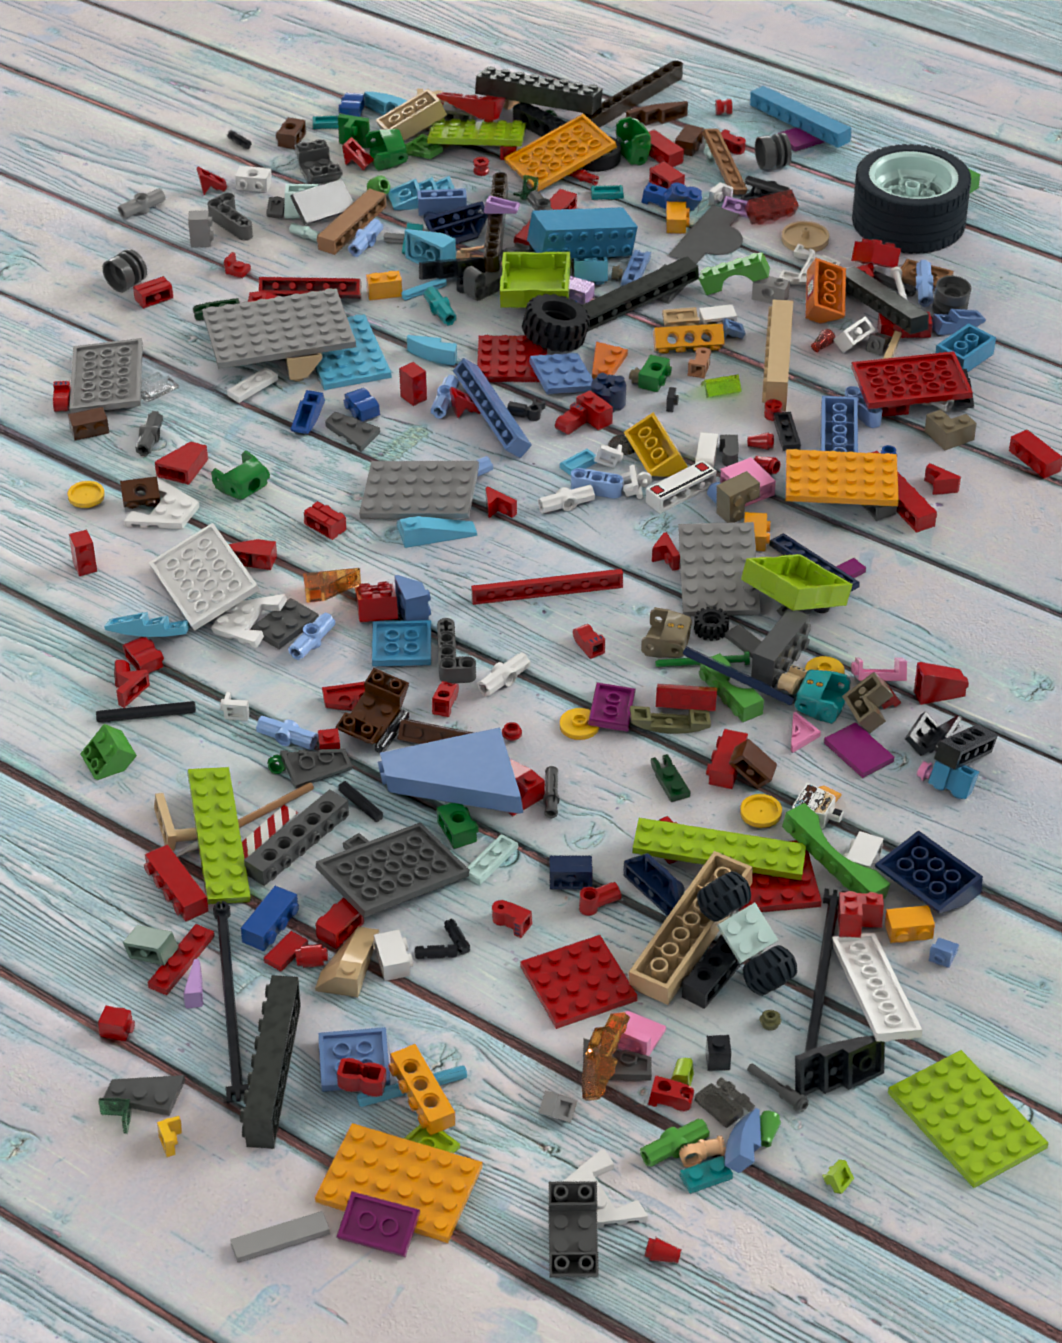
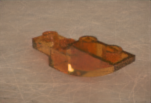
[582,1012,630,1101]

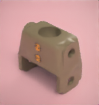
[641,607,692,658]

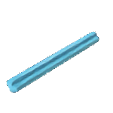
[357,1065,467,1107]

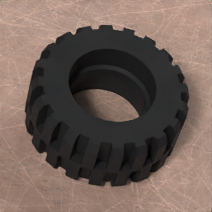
[522,294,590,352]

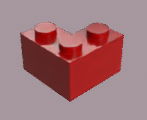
[851,239,901,268]
[838,891,884,938]

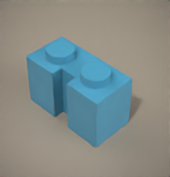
[928,761,979,799]

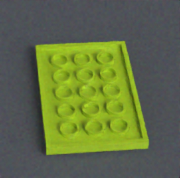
[428,118,526,146]
[888,1050,1049,1188]

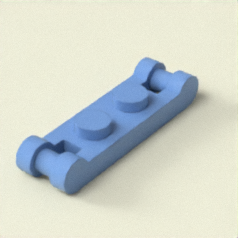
[621,250,651,287]

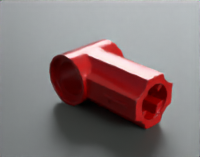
[579,882,621,916]

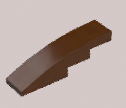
[626,101,688,126]

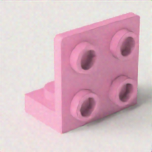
[606,1011,666,1056]

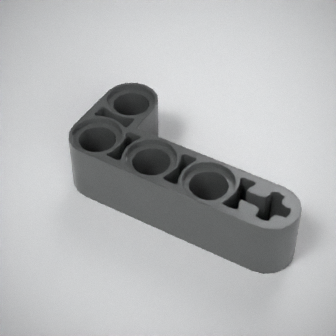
[207,193,253,241]
[463,265,502,301]
[437,618,476,683]

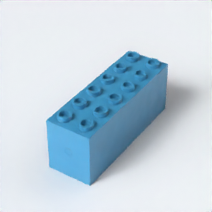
[527,207,638,259]

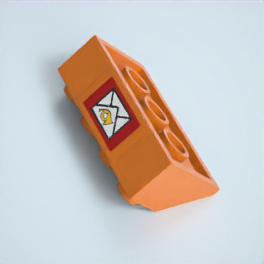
[805,258,846,324]

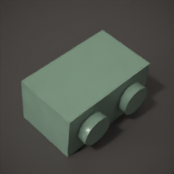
[123,925,178,965]

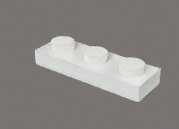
[227,367,278,403]

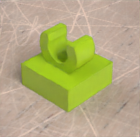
[822,1159,854,1194]

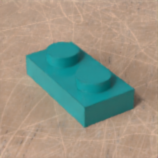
[680,1156,733,1194]

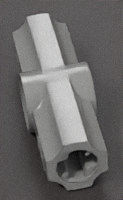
[117,188,166,219]

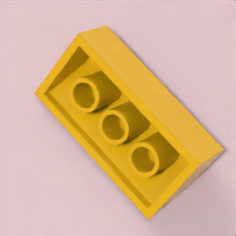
[624,412,688,477]

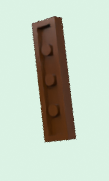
[397,719,474,744]

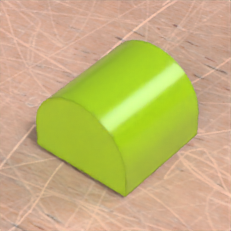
[671,1058,694,1086]

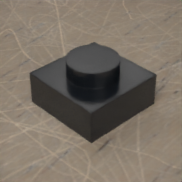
[666,387,679,412]

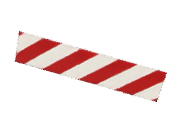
[242,805,298,859]

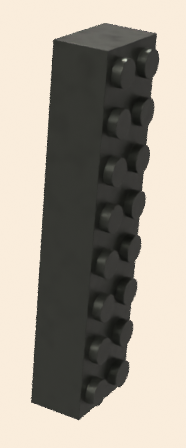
[475,67,603,115]
[240,975,301,1149]

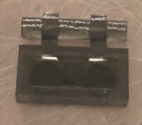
[694,1077,755,1128]

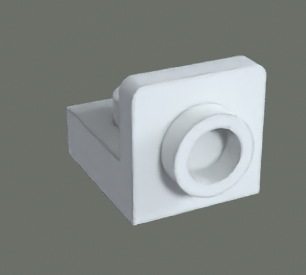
[708,182,733,206]
[594,444,624,468]
[220,692,249,721]

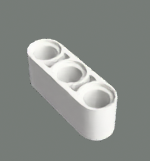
[695,432,719,469]

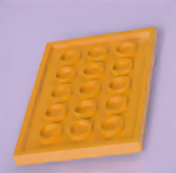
[504,114,617,192]
[786,449,898,506]
[315,1123,483,1243]

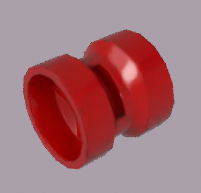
[715,99,733,115]

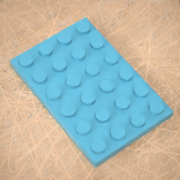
[315,314,392,390]

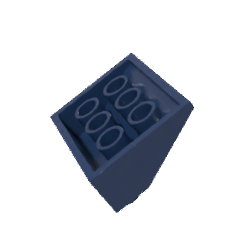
[875,830,983,914]

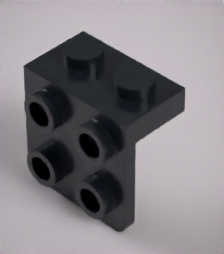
[905,711,962,756]

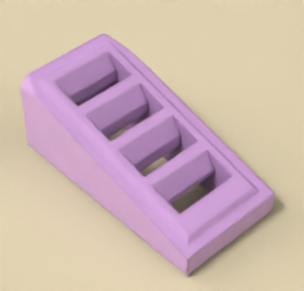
[484,196,520,214]
[183,959,203,1008]

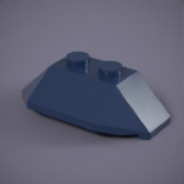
[423,201,488,244]
[623,853,685,917]

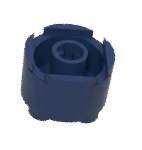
[591,373,626,412]

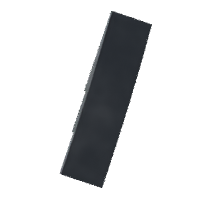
[419,257,486,280]

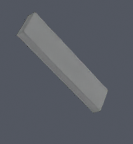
[230,1211,330,1263]

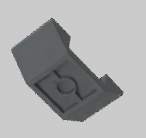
[294,139,343,184]
[549,1181,599,1278]

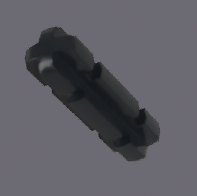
[227,130,252,149]
[444,918,470,955]
[415,944,457,959]

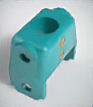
[794,670,851,724]

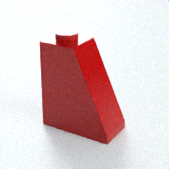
[155,441,208,485]
[913,662,969,705]

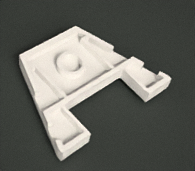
[779,244,841,285]
[124,479,199,529]
[211,594,287,648]
[563,1148,648,1228]

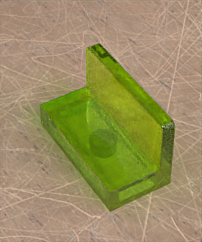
[701,374,742,398]

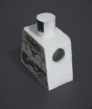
[792,783,844,829]

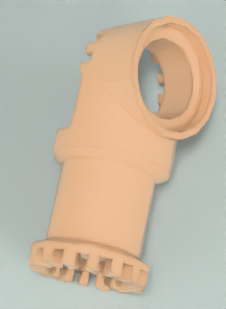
[679,1135,726,1168]

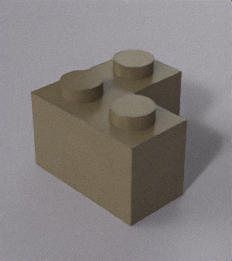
[924,409,977,451]
[716,471,760,523]
[843,672,894,733]

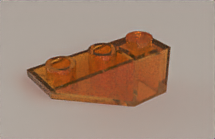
[303,568,361,603]

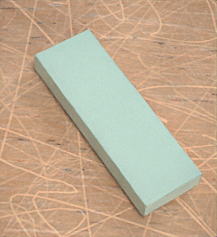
[466,834,518,885]

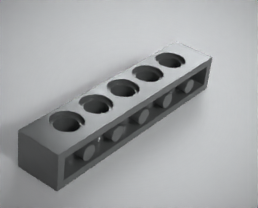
[244,789,349,886]

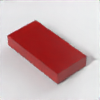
[264,931,309,972]

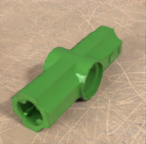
[640,1118,710,1167]

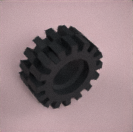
[694,606,729,641]

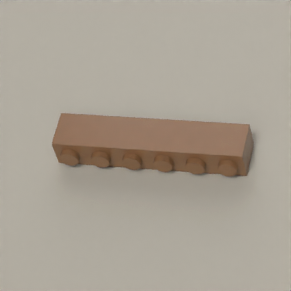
[317,188,386,255]

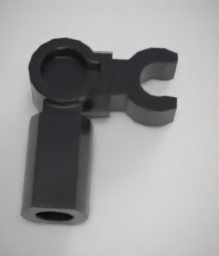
[507,398,546,421]

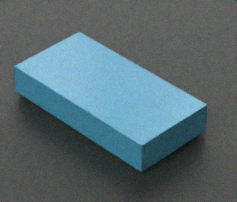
[560,449,597,476]

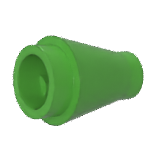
[760,1110,781,1147]

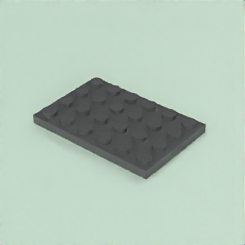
[315,822,470,918]

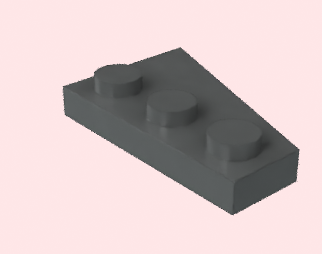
[325,412,380,452]

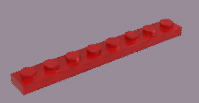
[471,569,623,605]

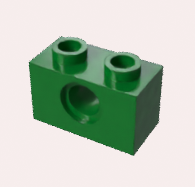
[638,354,672,392]
[437,803,479,849]

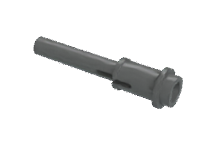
[747,1063,809,1112]

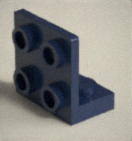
[550,855,593,890]

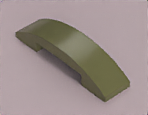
[629,706,711,734]

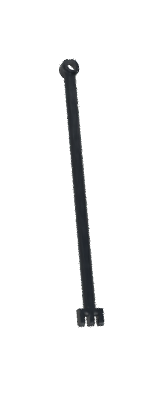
[805,888,846,1052]
[213,901,249,1103]

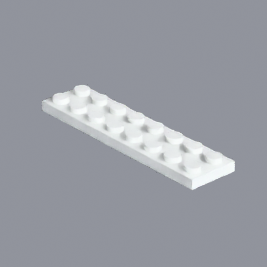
[832,933,922,1042]

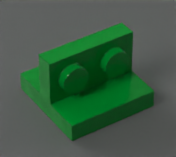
[338,114,370,149]

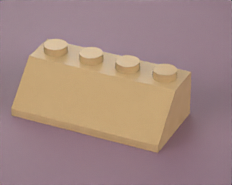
[376,89,447,140]

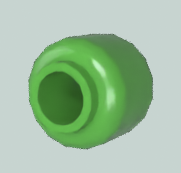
[366,175,390,195]

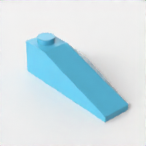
[396,516,477,548]

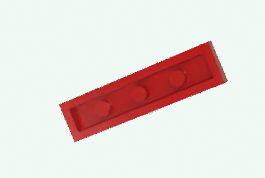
[148,924,215,996]

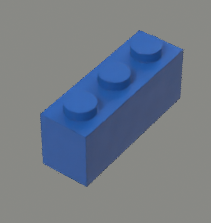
[241,885,299,952]

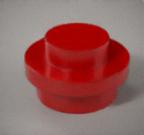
[502,722,522,741]

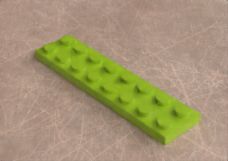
[187,767,251,905]
[632,818,806,880]

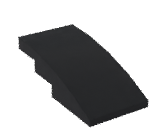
[795,1035,885,1095]

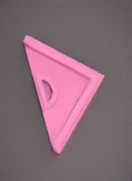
[791,711,821,753]

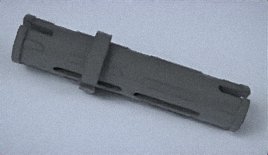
[543,766,560,818]

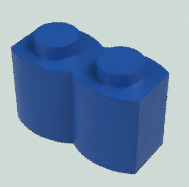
[338,93,365,117]
[664,183,702,211]
[343,387,380,421]

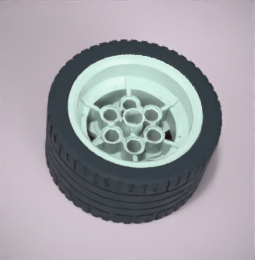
[852,144,971,254]

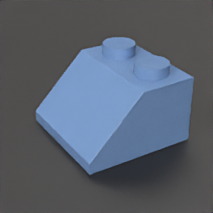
[394,575,431,621]

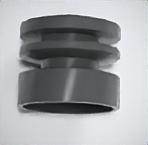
[755,133,792,170]
[102,248,147,292]
[932,275,972,315]

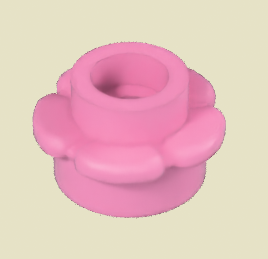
[917,761,933,781]

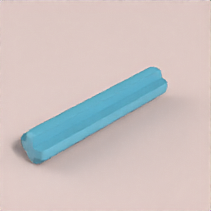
[401,278,447,301]

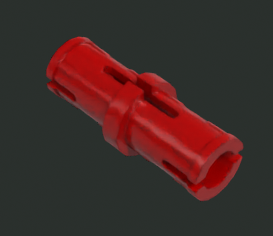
[568,169,599,186]

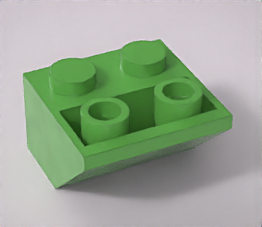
[80,724,137,780]

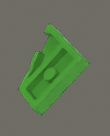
[406,134,443,159]

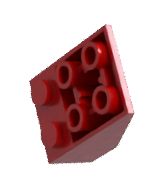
[355,581,398,622]

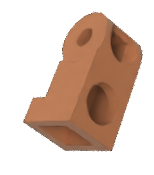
[688,347,711,379]

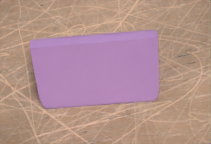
[721,196,757,219]

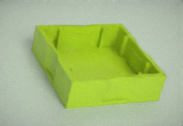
[500,252,571,308]
[741,554,853,611]

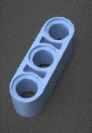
[845,386,882,428]
[571,468,623,499]

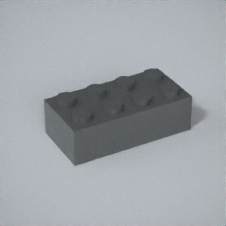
[751,608,811,687]

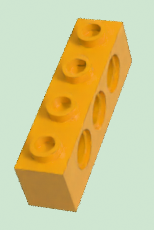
[653,324,725,354]
[388,1044,455,1136]

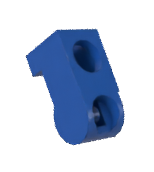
[641,183,668,208]

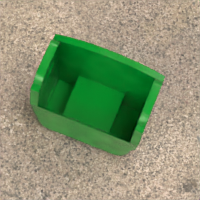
[616,117,651,166]
[366,129,408,171]
[211,450,270,500]

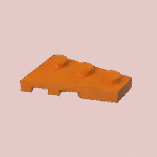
[592,341,628,380]

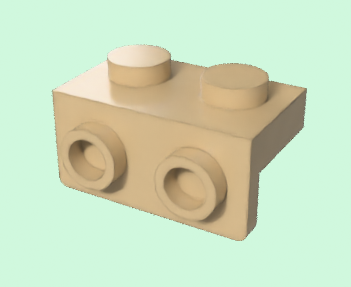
[662,307,700,327]

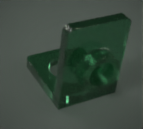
[513,175,539,200]
[98,1098,132,1134]

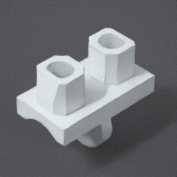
[621,464,652,500]

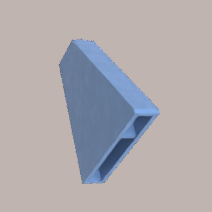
[378,727,523,814]

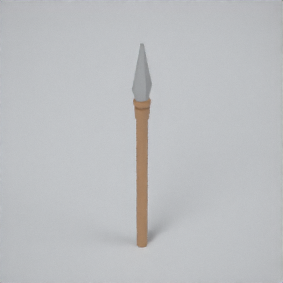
[176,782,314,857]

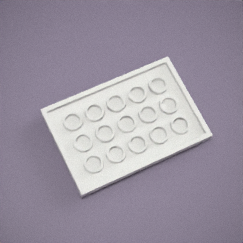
[148,523,260,631]

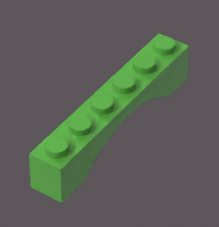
[782,803,891,899]

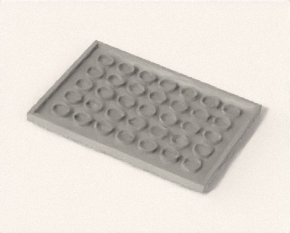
[202,289,356,369]

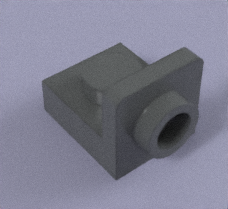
[266,196,285,218]
[866,332,892,355]

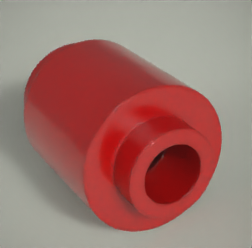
[296,944,328,968]

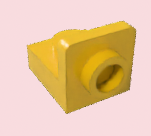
[157,1116,182,1157]

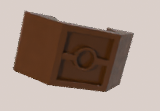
[335,668,409,745]

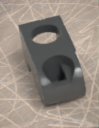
[719,435,739,467]

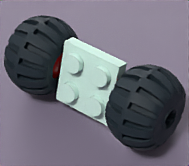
[697,871,797,996]

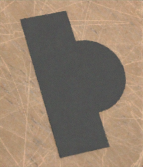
[669,205,743,264]

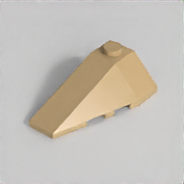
[285,353,322,381]
[315,927,379,997]

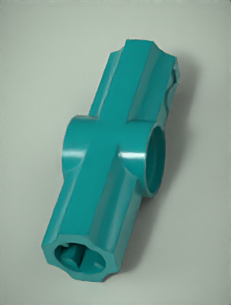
[424,286,457,326]

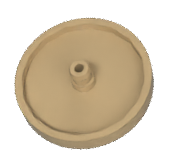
[781,221,829,252]

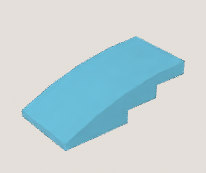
[388,176,455,210]
[104,612,190,637]

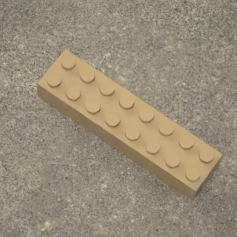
[762,300,793,411]
[629,851,752,1005]

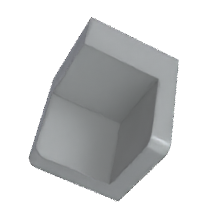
[539,1091,578,1123]

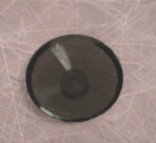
[608,434,635,455]

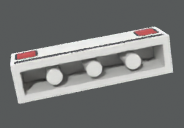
[646,460,717,514]

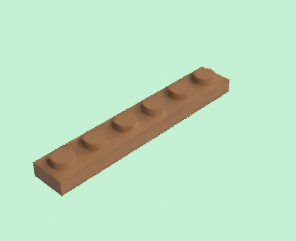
[702,129,747,195]

